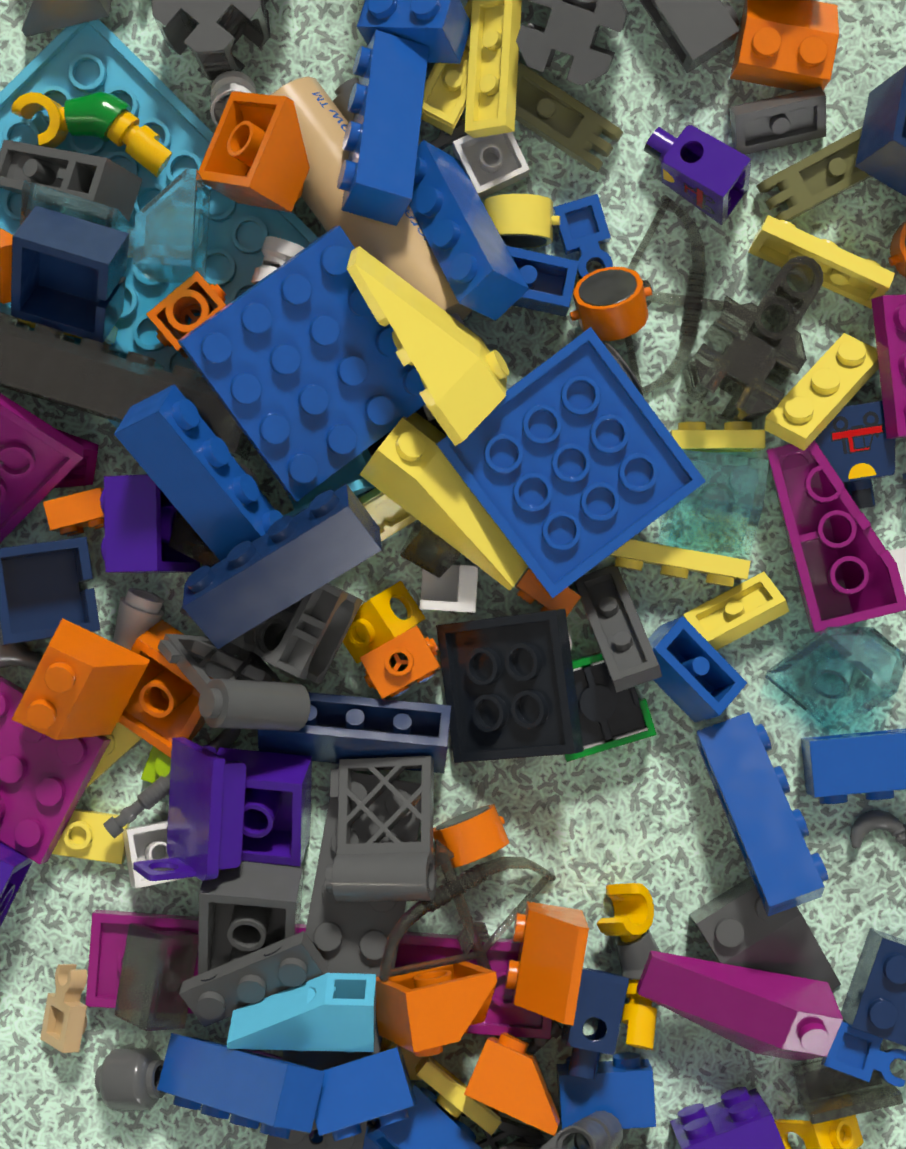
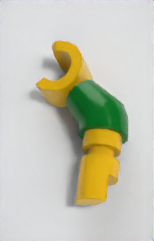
[11,92,172,177]

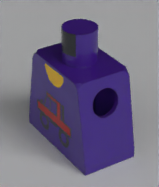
[644,125,751,225]

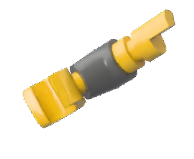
[596,883,661,1050]

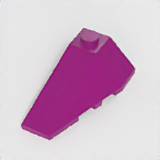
[766,440,906,633]
[637,950,843,1061]

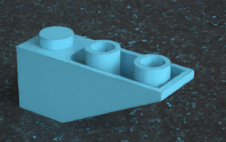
[227,973,376,1053]

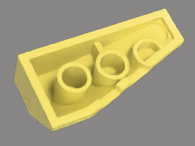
[347,246,509,446]
[359,412,528,591]

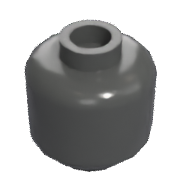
[95,1048,165,1111]

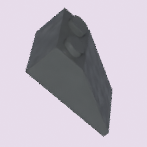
[198,861,303,975]
[689,876,841,991]

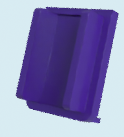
[133,737,247,881]

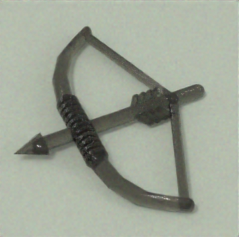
[624,195,748,395]
[379,839,556,982]

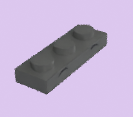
[574,564,662,693]
[179,931,328,1027]

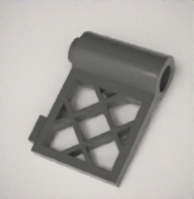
[158,634,310,731]
[325,756,437,903]

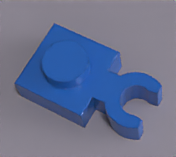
[553,194,613,279]
[821,1021,906,1087]

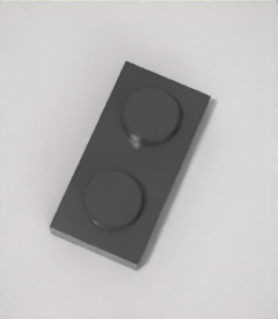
[730,87,826,155]

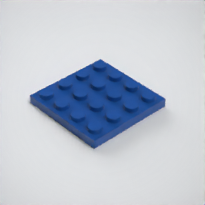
[178,226,425,502]
[436,327,706,598]

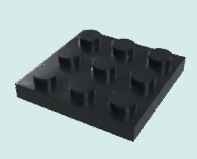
[436,609,584,763]

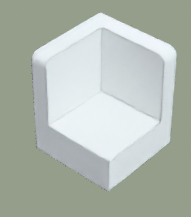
[419,564,478,613]

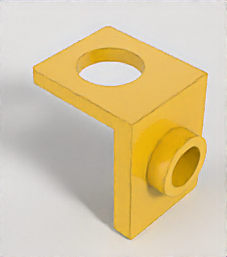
[343,581,425,663]
[775,1099,864,1149]

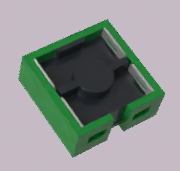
[563,652,657,762]

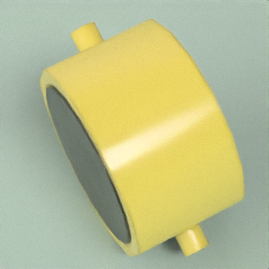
[484,194,560,248]

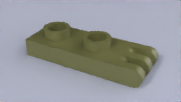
[515,63,623,172]
[756,128,872,222]

